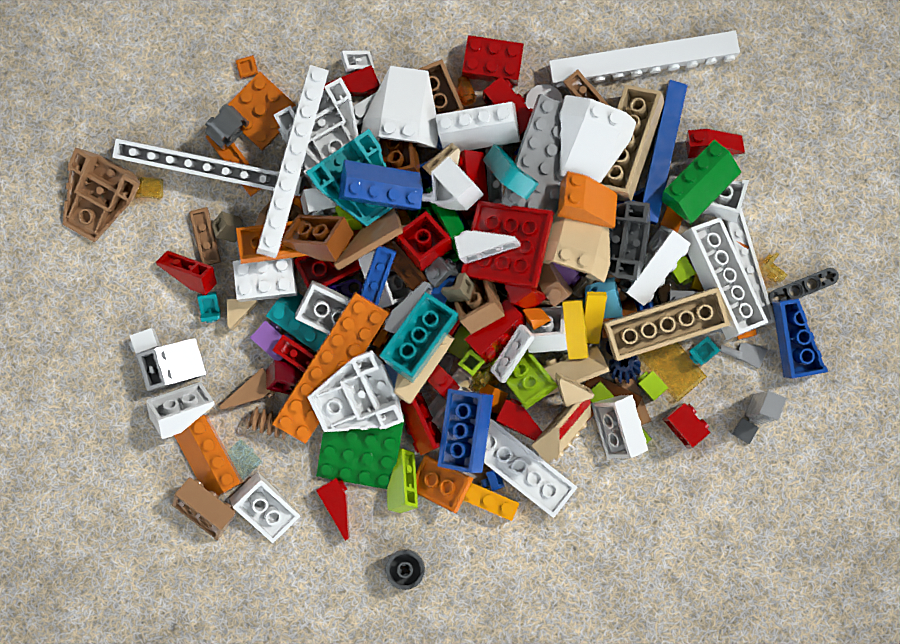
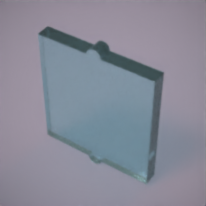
[227,439,262,481]

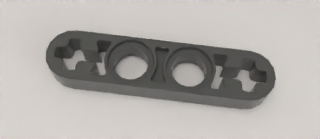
[768,268,839,306]

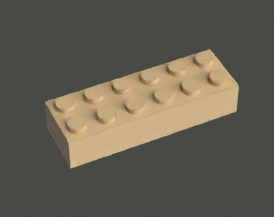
[601,85,664,202]
[603,287,730,361]

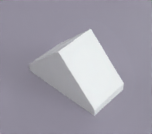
[340,51,375,75]

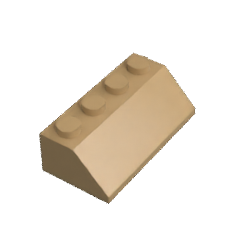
[542,344,610,398]

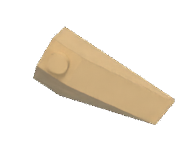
[394,334,455,404]

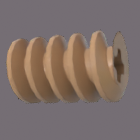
[247,406,288,440]

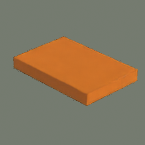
[416,455,474,514]

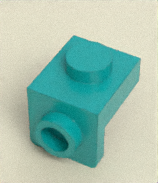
[197,291,221,323]
[689,336,721,366]

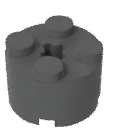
[205,104,249,149]
[385,549,425,590]

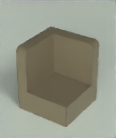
[211,211,244,243]
[441,273,474,302]

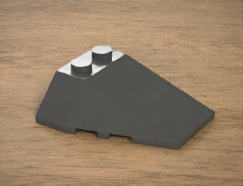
[608,201,650,281]

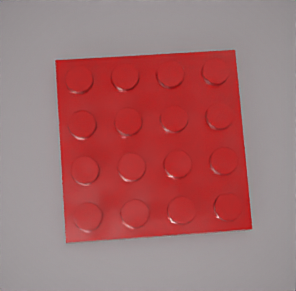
[461,201,554,289]

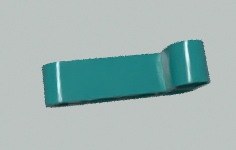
[483,144,539,200]

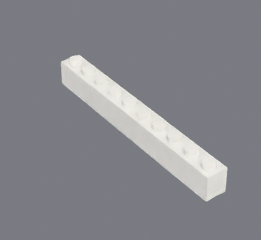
[548,31,740,89]
[256,65,329,258]
[112,139,306,196]

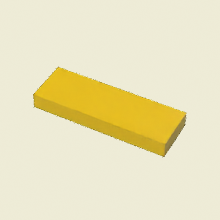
[584,292,607,344]
[562,299,589,360]

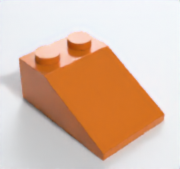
[557,171,618,229]

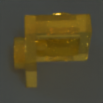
[135,177,164,199]
[761,252,787,283]
[469,366,500,392]

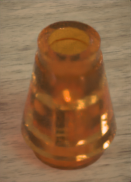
[458,76,477,106]

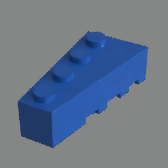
[772,298,828,379]

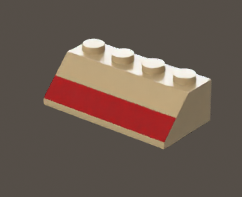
[531,399,591,463]

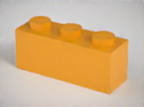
[463,483,520,521]

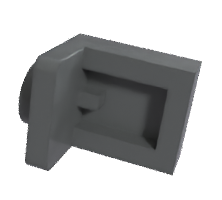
[423,257,458,288]

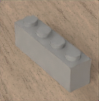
[744,390,787,425]

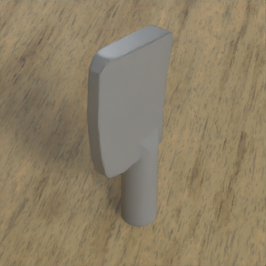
[720,343,766,369]

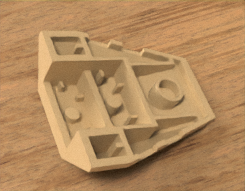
[543,210,610,283]

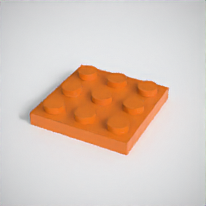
[228,72,296,151]

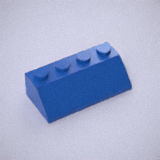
[339,160,423,212]
[437,389,493,473]

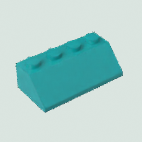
[266,292,328,353]
[380,292,458,383]

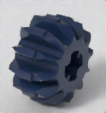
[609,355,641,384]

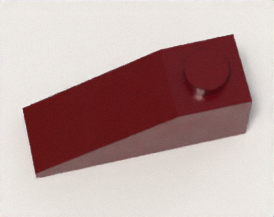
[266,360,304,395]

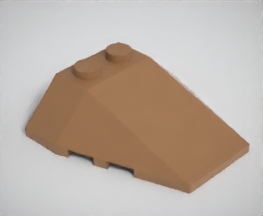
[63,148,140,242]

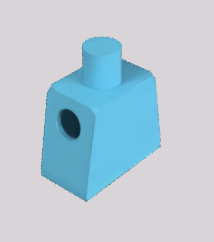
[575,277,623,318]

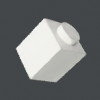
[129,328,161,354]

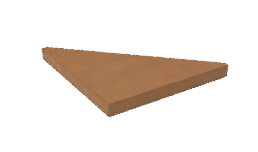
[334,208,403,270]

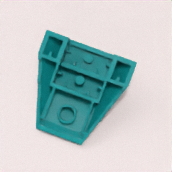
[306,129,392,227]

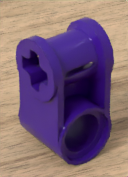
[329,279,363,298]

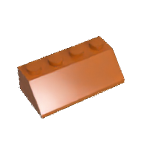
[174,415,244,497]

